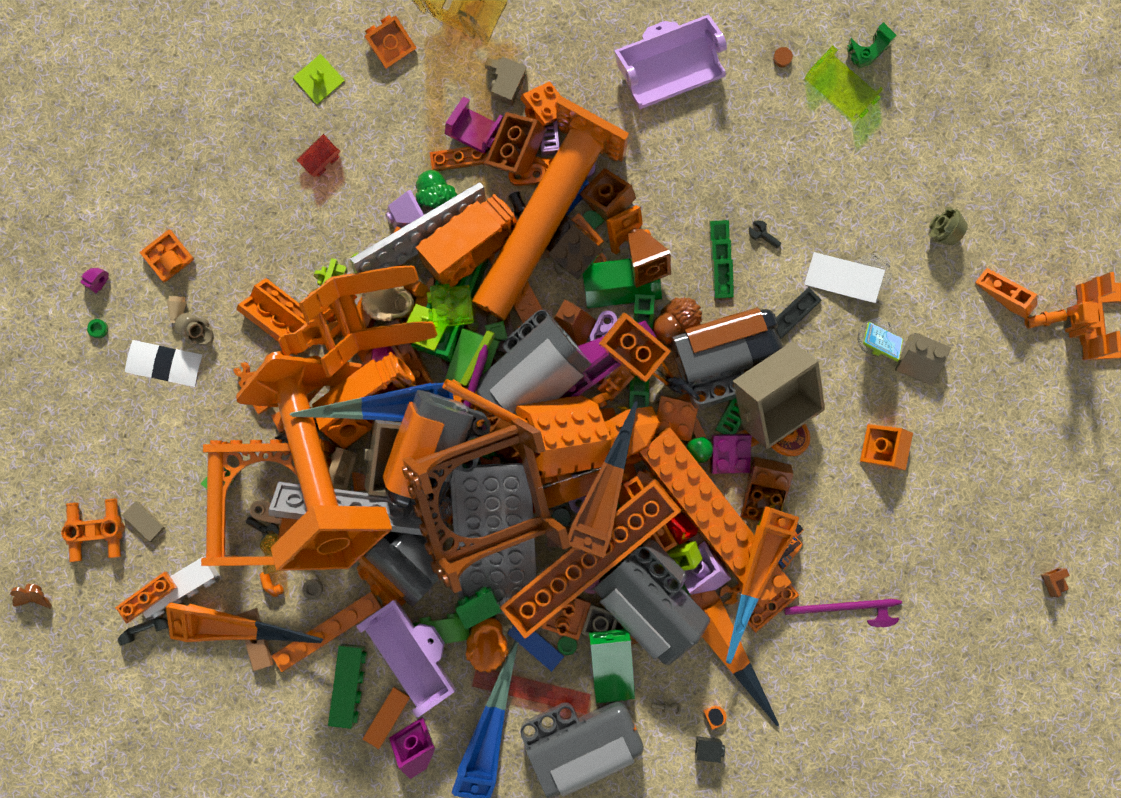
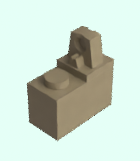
[485,56,527,106]

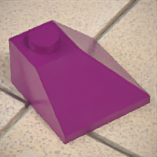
[389,717,435,779]

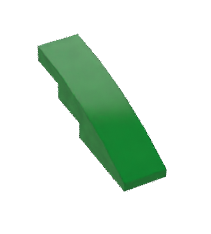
[709,220,734,298]

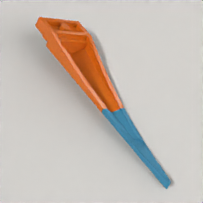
[726,506,799,664]

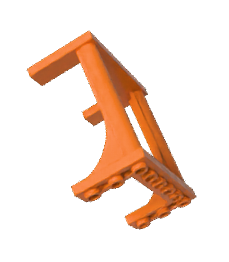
[201,439,335,566]

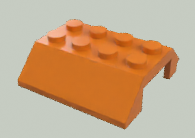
[515,395,611,478]

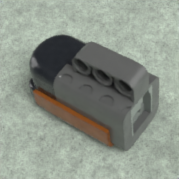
[671,307,784,409]

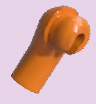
[259,571,284,597]

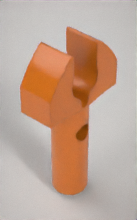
[719,584,743,605]

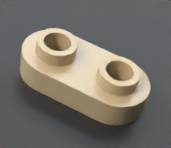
[250,500,282,524]

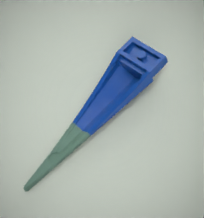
[289,383,454,422]
[452,641,518,798]

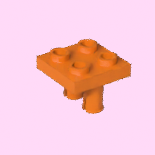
[541,597,591,640]

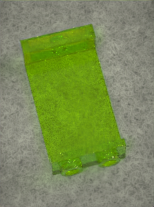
[805,45,883,122]

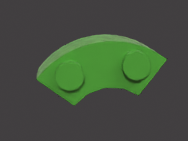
[413,613,469,644]

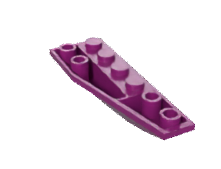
[560,321,656,398]

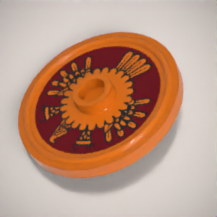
[771,424,810,456]

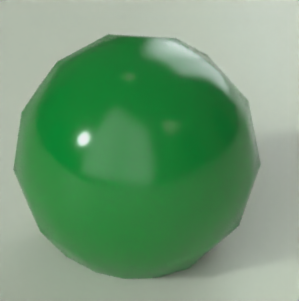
[686,437,713,463]

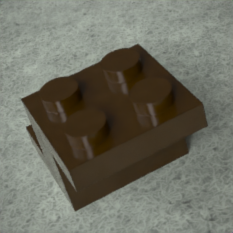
[546,214,603,280]

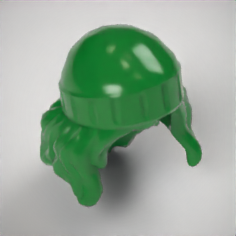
[415,170,457,212]

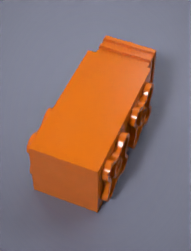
[416,194,517,290]
[312,352,416,449]

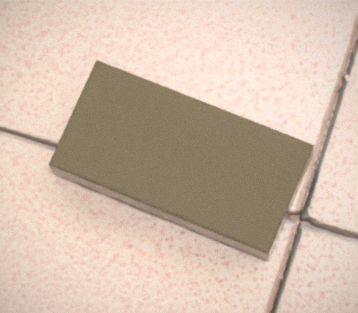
[122,501,165,542]

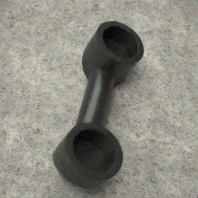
[117,618,169,646]

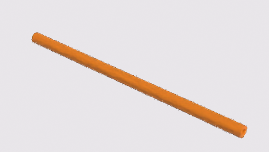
[442,379,629,483]

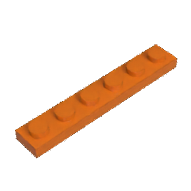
[272,591,382,672]

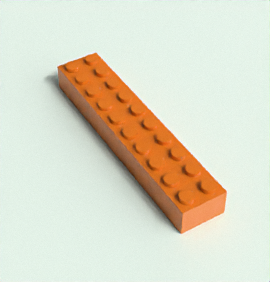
[637,428,792,608]
[500,479,681,639]

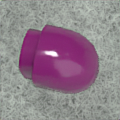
[80,268,109,294]

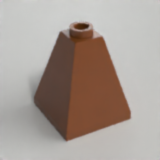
[628,229,671,288]

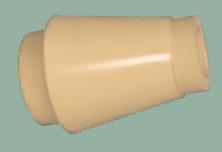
[167,296,187,323]

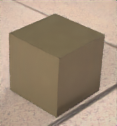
[581,603,617,636]

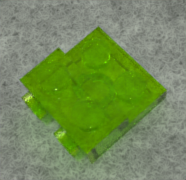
[427,284,474,328]

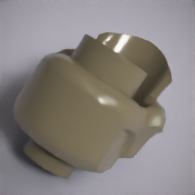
[175,313,214,346]

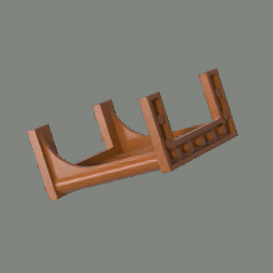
[402,418,571,593]

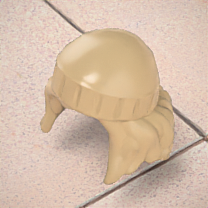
[361,286,414,321]

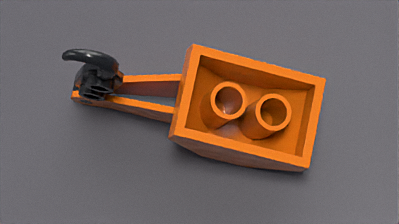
[599,313,700,401]

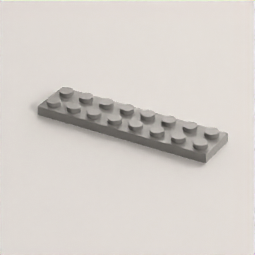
[350,182,486,273]
[269,482,437,535]

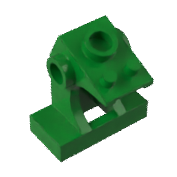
[846,22,897,69]

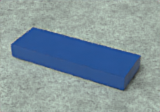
[507,625,564,672]

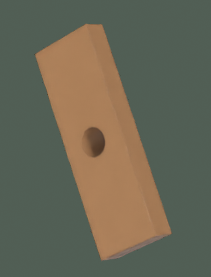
[237,608,274,671]

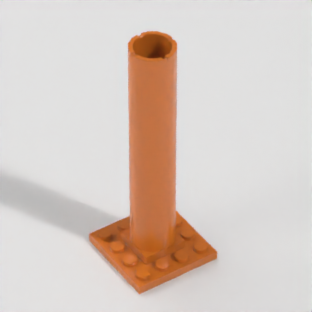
[472,96,629,320]

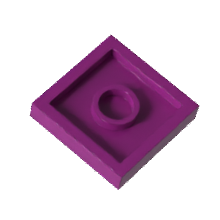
[710,434,752,474]

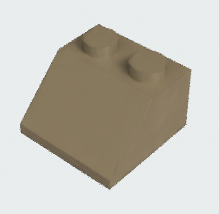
[895,333,951,385]

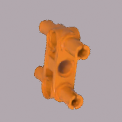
[61,498,125,562]

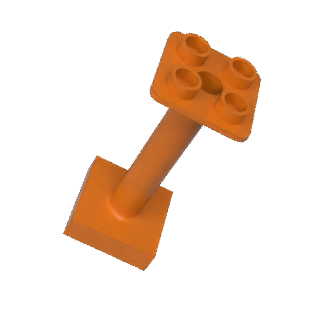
[236,351,392,571]

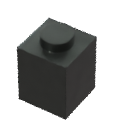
[695,736,725,763]

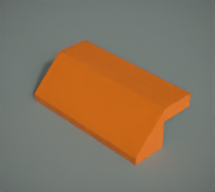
[236,278,307,355]

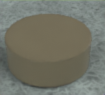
[302,579,323,599]

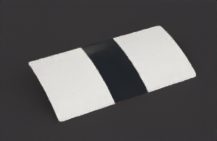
[125,340,203,387]

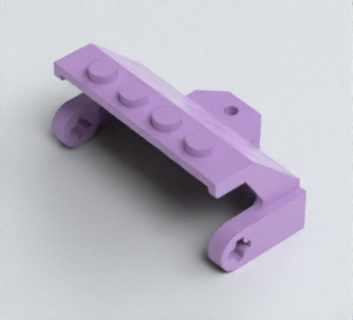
[614,14,727,110]
[356,599,456,718]

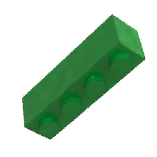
[328,644,368,729]

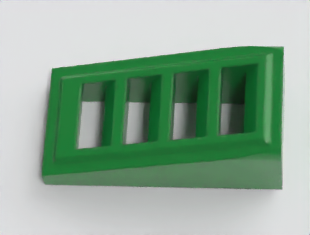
[715,399,742,434]

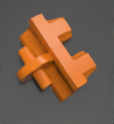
[597,365,635,401]

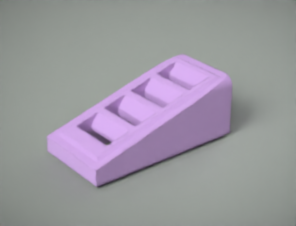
[541,121,560,156]

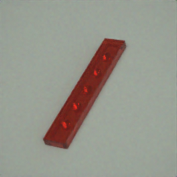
[472,670,591,714]

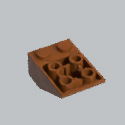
[740,456,794,521]

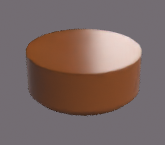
[773,47,793,67]

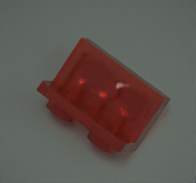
[296,134,341,177]

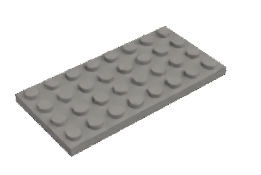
[450,463,536,614]

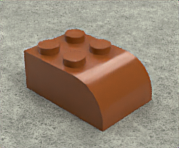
[484,112,546,175]

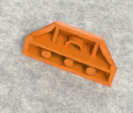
[605,406,660,459]

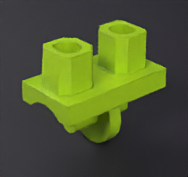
[313,258,348,286]

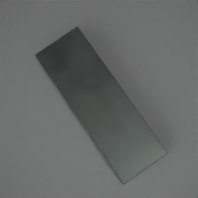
[776,287,822,338]

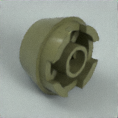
[928,207,968,245]

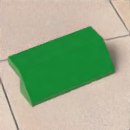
[582,258,662,309]

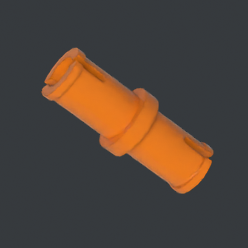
[1024,309,1067,329]

